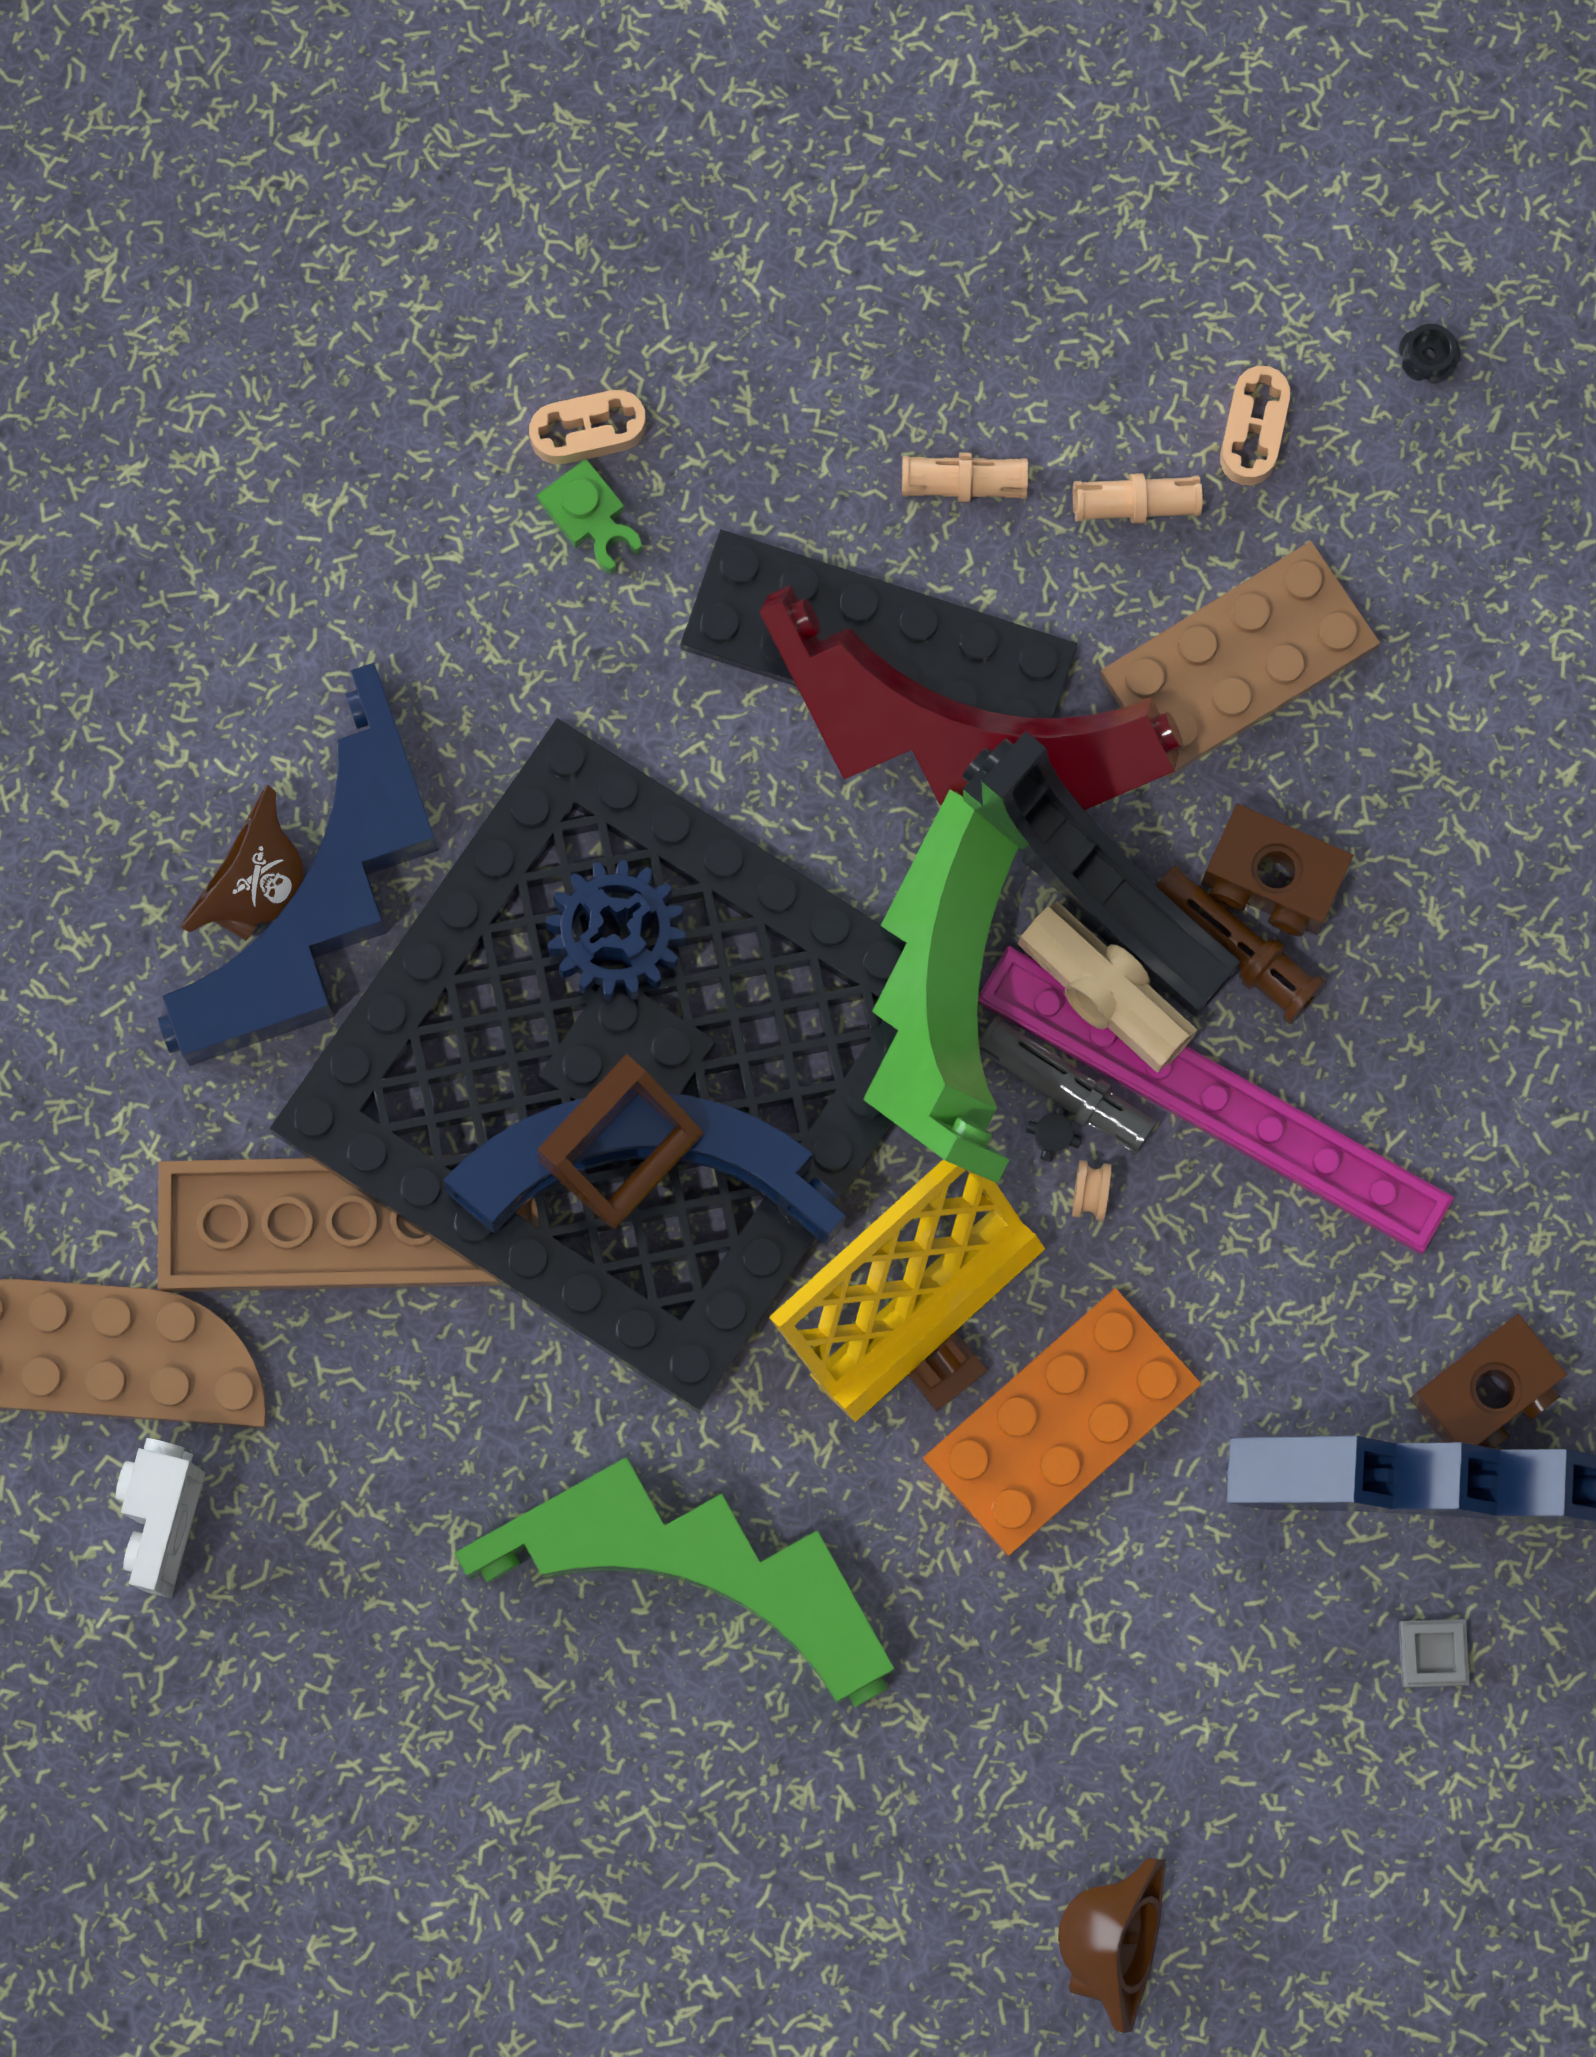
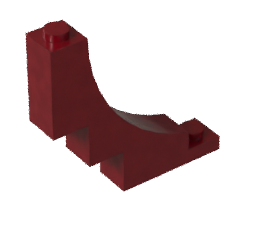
[759,585,1183,810]

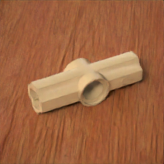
[1018,901,1198,1073]

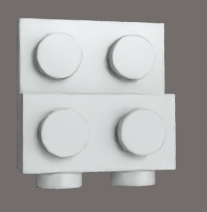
[116,1438,206,1599]

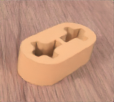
[1220,366,1290,485]
[529,390,646,464]

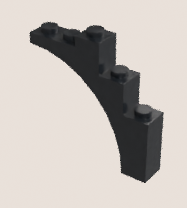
[962,731,1240,1018]

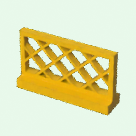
[769,1159,1045,1423]

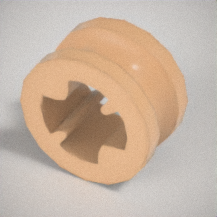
[1072,1160,1111,1221]

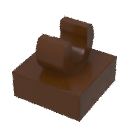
[907,1331,987,1412]

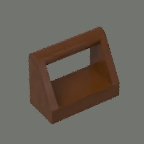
[537,1054,704,1229]

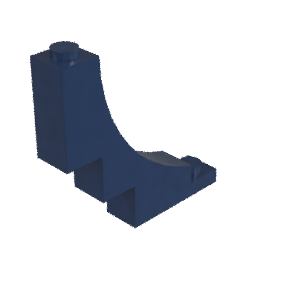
[158,663,439,1066]
[1226,1436,1596,1529]

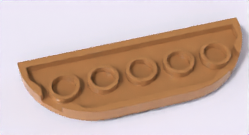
[0,1279,267,1429]

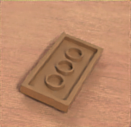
[1099,541,1380,778]

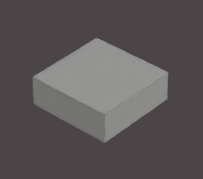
[1399,1619,1470,1688]

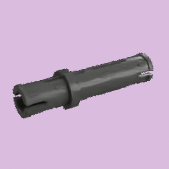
[979,1016,1158,1155]

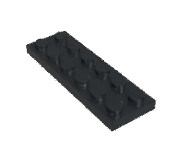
[680,529,1078,718]

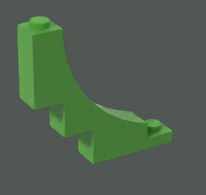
[863,790,1019,1183]
[454,1457,894,1708]

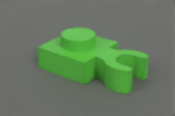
[536,458,642,575]

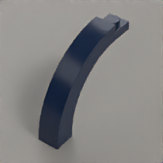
[443,1093,846,1246]

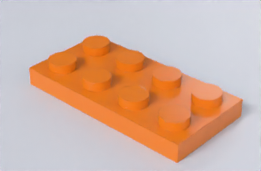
[922,1288,1202,1557]

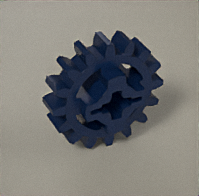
[546,860,685,1002]

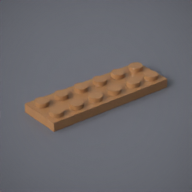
[158,1155,546,1292]

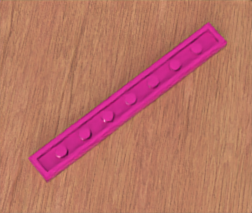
[978,946,1454,1255]

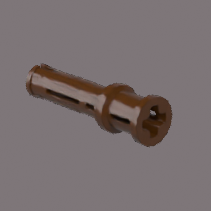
[1156,865,1327,1024]

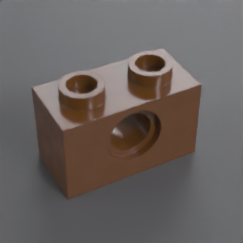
[1201,803,1354,937]
[1409,1313,1567,1449]

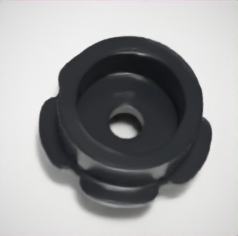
[1399,324,1460,383]

